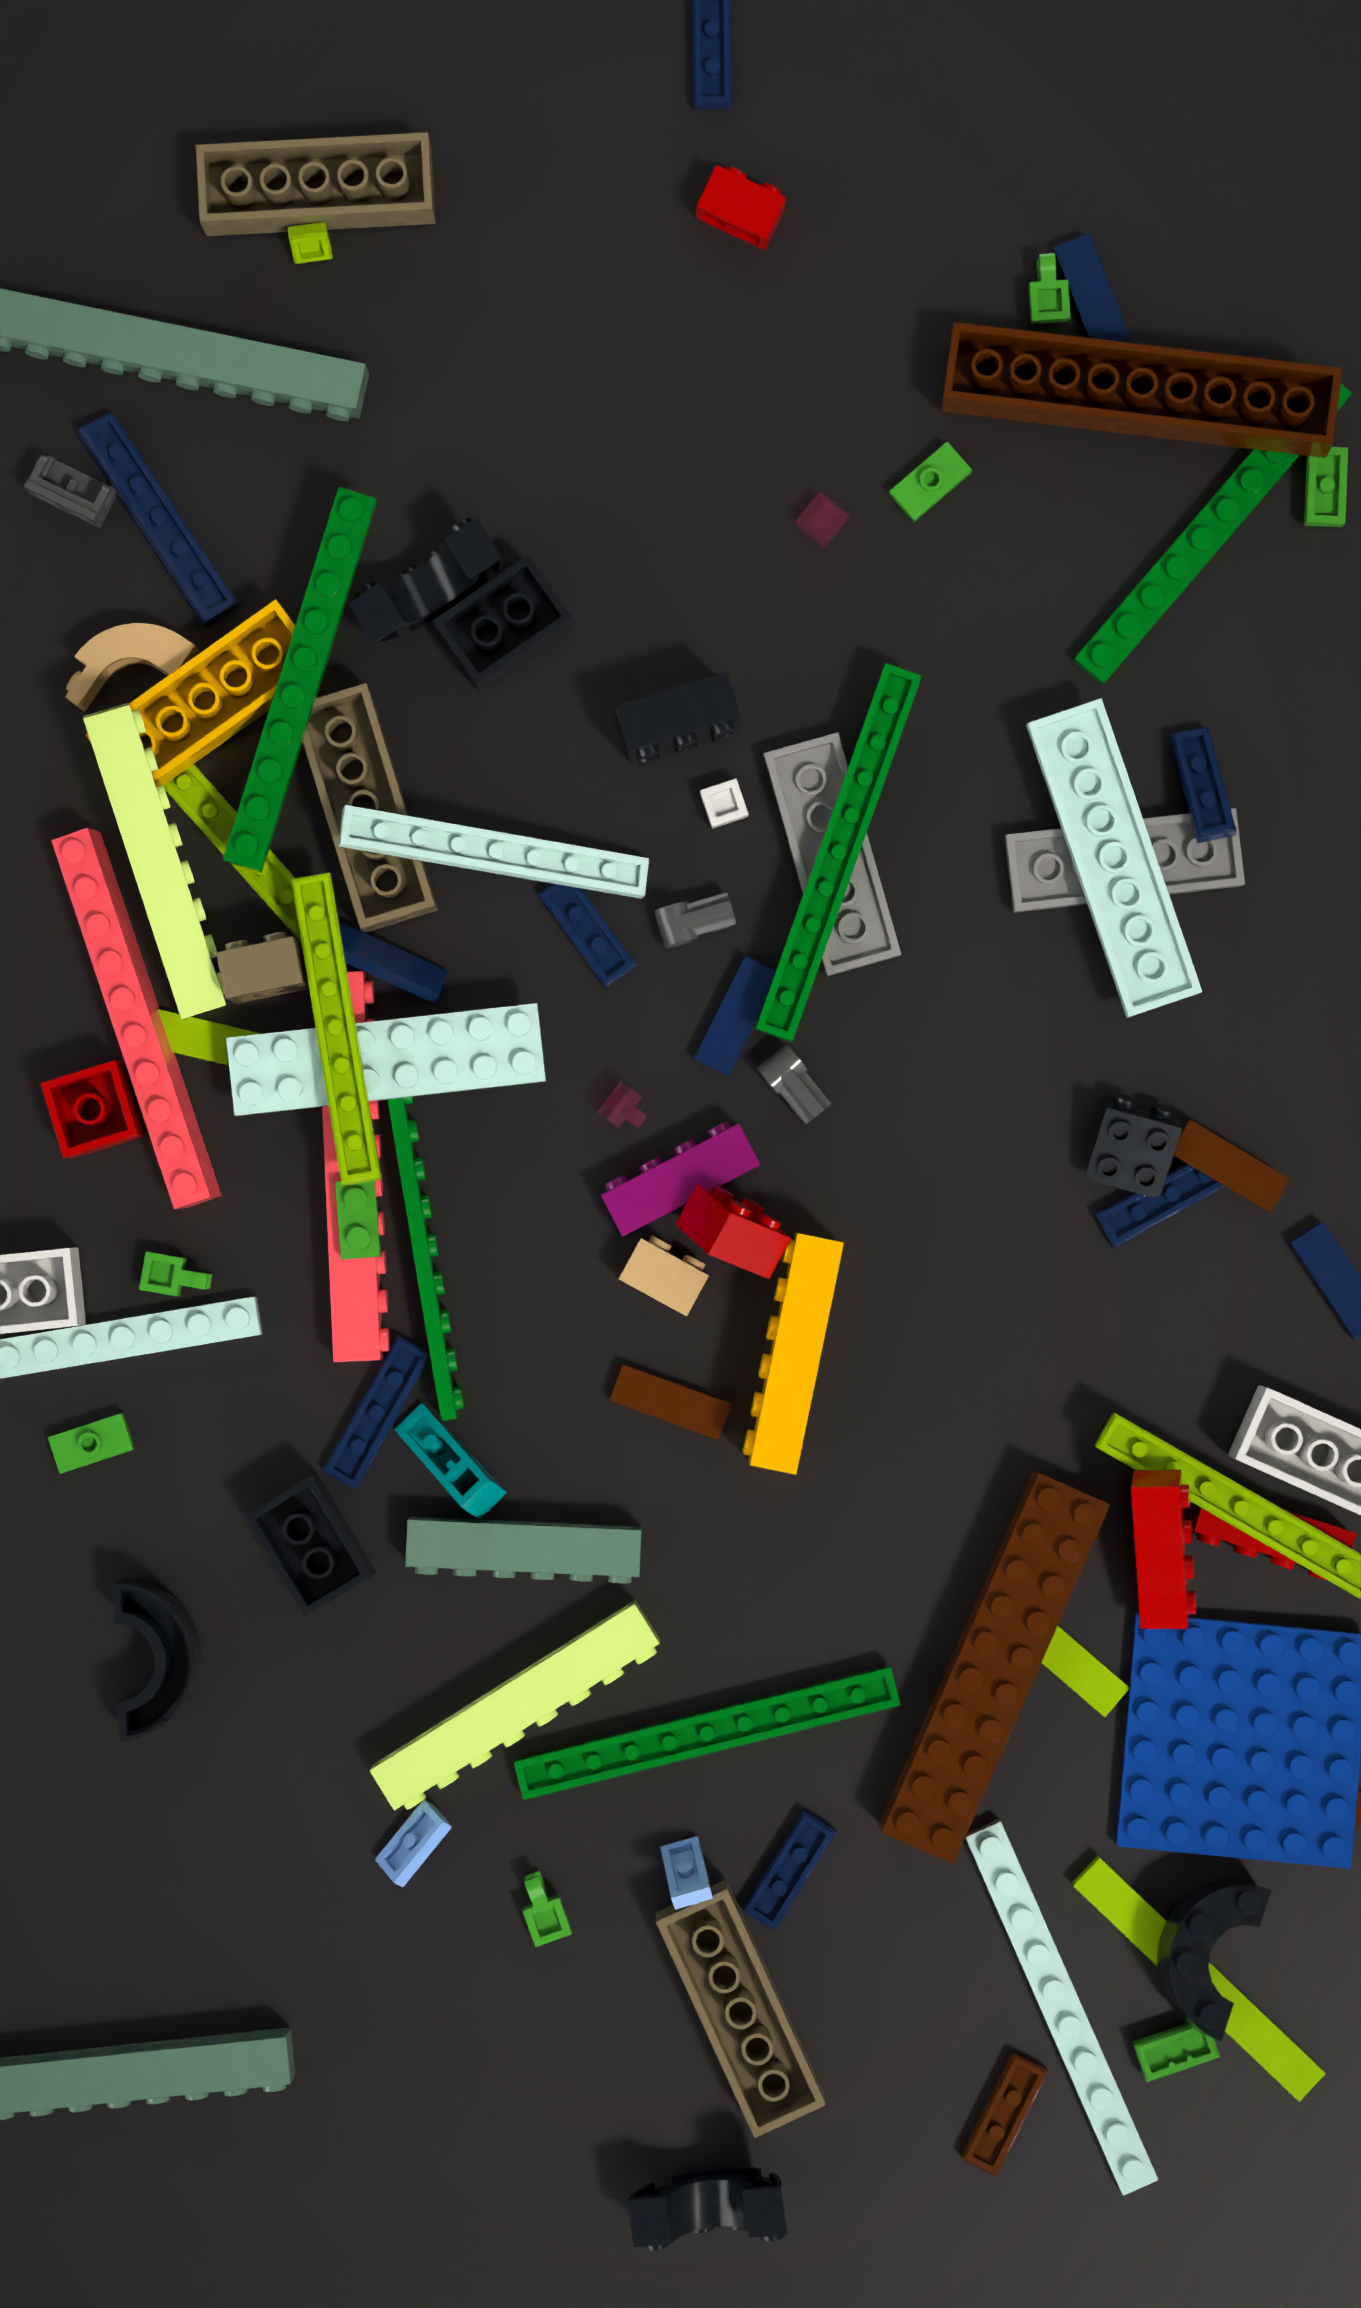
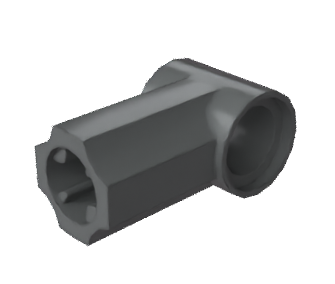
[654,892,736,948]
[756,1044,831,1125]

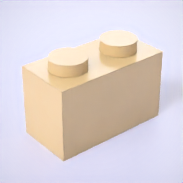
[619,1235,709,1316]

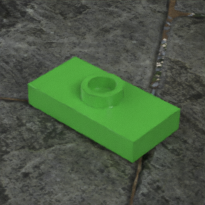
[889,442,972,523]
[48,1412,135,1474]
[1132,2023,1220,2082]

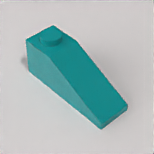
[394,1403,507,1520]

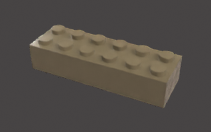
[196,132,436,236]
[303,683,438,933]
[656,1879,826,2138]

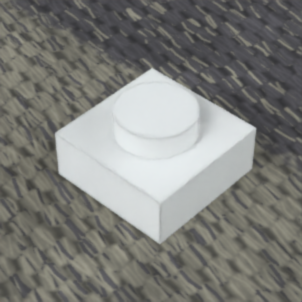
[700,778,749,829]

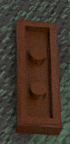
[1173,1120,1290,1213]
[609,1364,732,1440]
[960,2051,1049,2177]

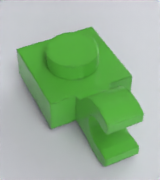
[1028,253,1071,324]
[139,1252,213,1296]
[522,1870,572,1947]

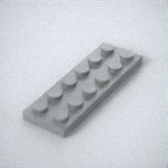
[763,732,902,977]
[1005,808,1245,913]

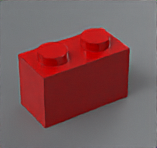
[696,165,786,251]

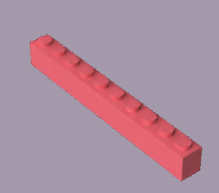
[51,828,222,1209]
[322,971,390,1362]

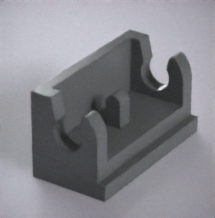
[24,454,117,528]

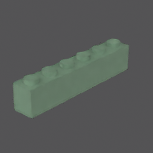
[405,1516,642,1583]

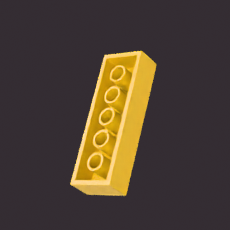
[85,599,295,787]
[743,1233,844,1475]

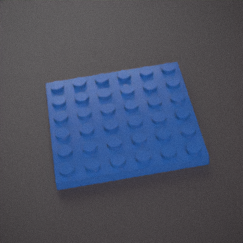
[1116,1612,1361,1869]

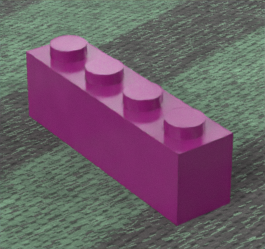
[601,1121,760,1237]

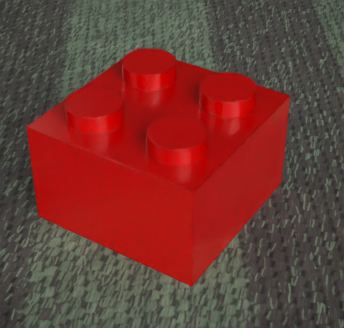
[40,1060,146,1159]
[675,1184,791,1279]

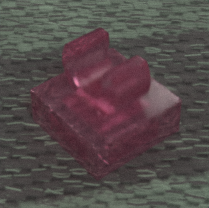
[795,492,850,548]
[597,1082,648,1129]

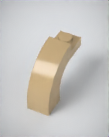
[65,623,200,712]

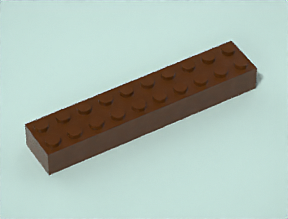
[942,322,1343,458]
[879,1470,1110,1865]

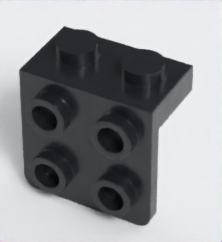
[1086,1093,1182,1198]

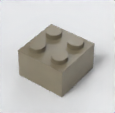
[216,932,309,1004]

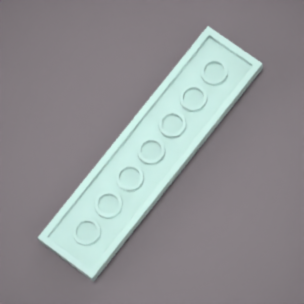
[1026,698,1202,1018]
[226,1003,546,1116]

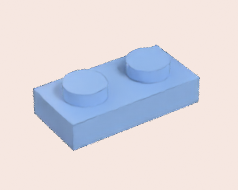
[375,1800,452,1887]
[660,1836,713,1910]

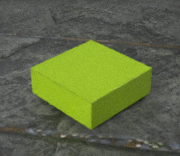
[288,222,333,264]

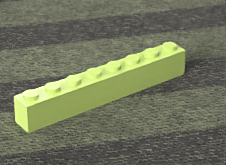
[83,703,226,1019]
[369,1600,660,1810]

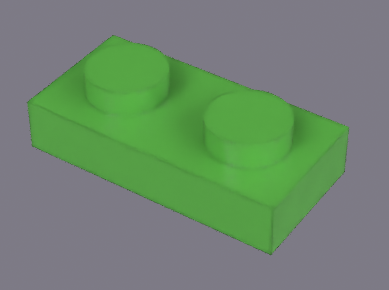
[1304,447,1348,527]
[335,1180,382,1260]

